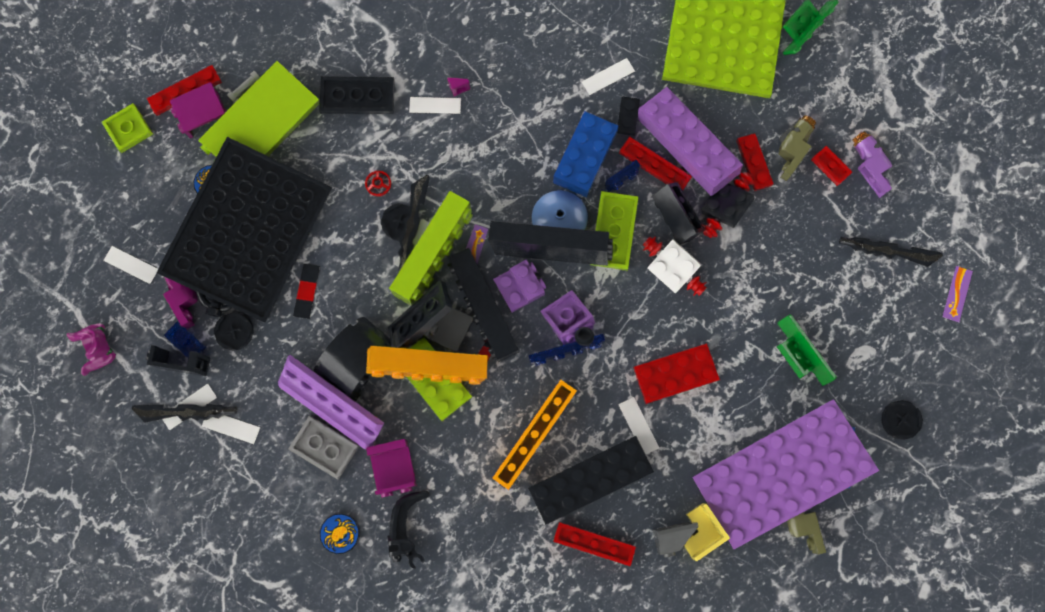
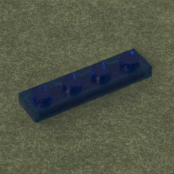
[528,334,605,367]

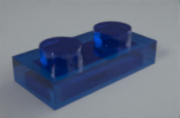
[605,160,641,192]
[164,321,207,358]

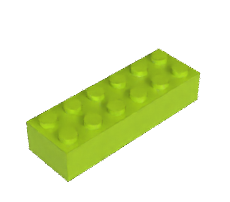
[389,191,473,306]

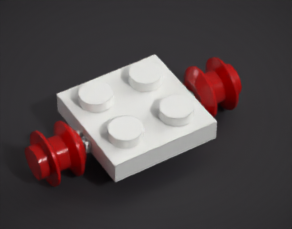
[643,236,707,296]

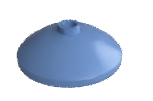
[532,190,588,230]

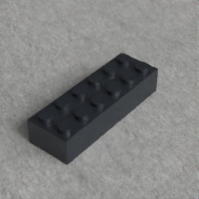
[528,436,654,525]

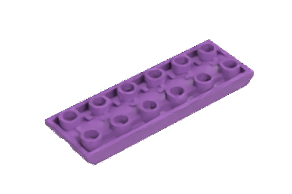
[278,355,384,449]

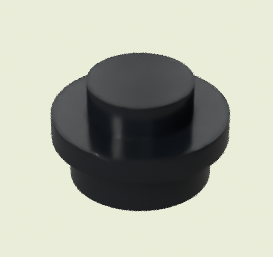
[575,327,594,346]

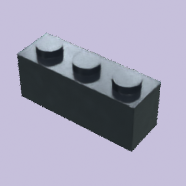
[652,182,705,245]

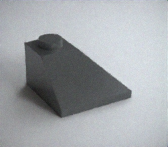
[652,521,698,558]

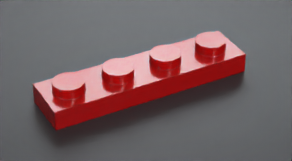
[146,65,222,116]
[619,137,692,191]
[553,522,636,567]

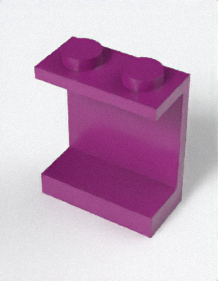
[170,82,226,139]
[366,439,417,498]

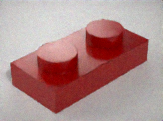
[811,146,853,186]

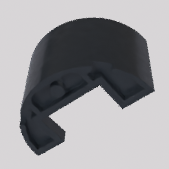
[313,317,391,402]

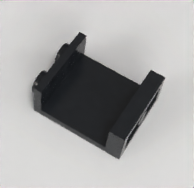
[146,345,210,376]

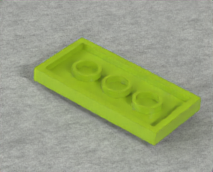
[590,191,638,271]
[407,337,472,421]

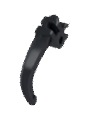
[387,491,430,569]

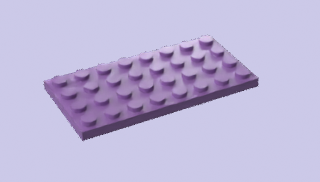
[693,399,879,549]

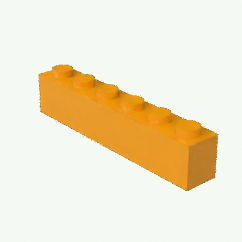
[366,346,487,385]
[492,380,577,490]

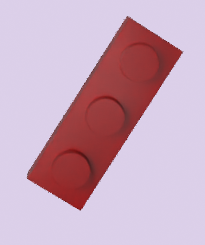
[736,133,773,191]

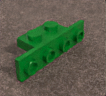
[782,0,839,55]
[777,314,837,386]

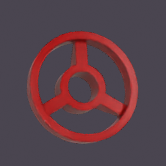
[365,171,391,197]

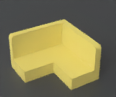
[684,503,730,561]

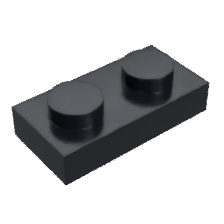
[617,96,640,136]

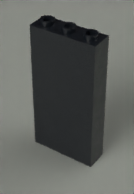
[488,221,613,266]

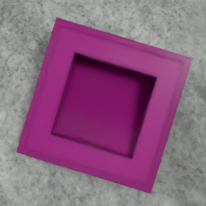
[447,77,470,96]

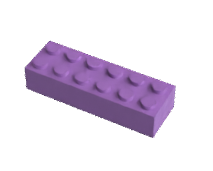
[638,87,743,197]

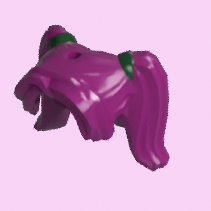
[67,323,116,376]

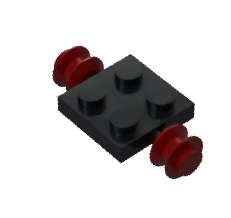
[701,172,755,238]

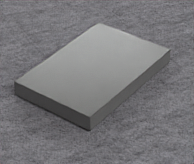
[288,415,359,480]

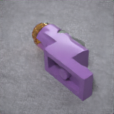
[852,131,892,198]

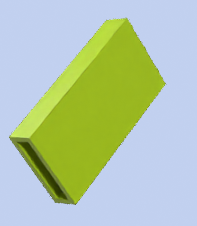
[198,61,319,161]

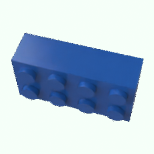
[553,111,619,198]

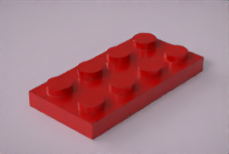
[633,343,720,404]

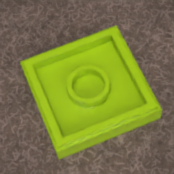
[102,103,153,153]

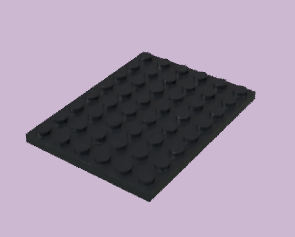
[156,137,332,323]

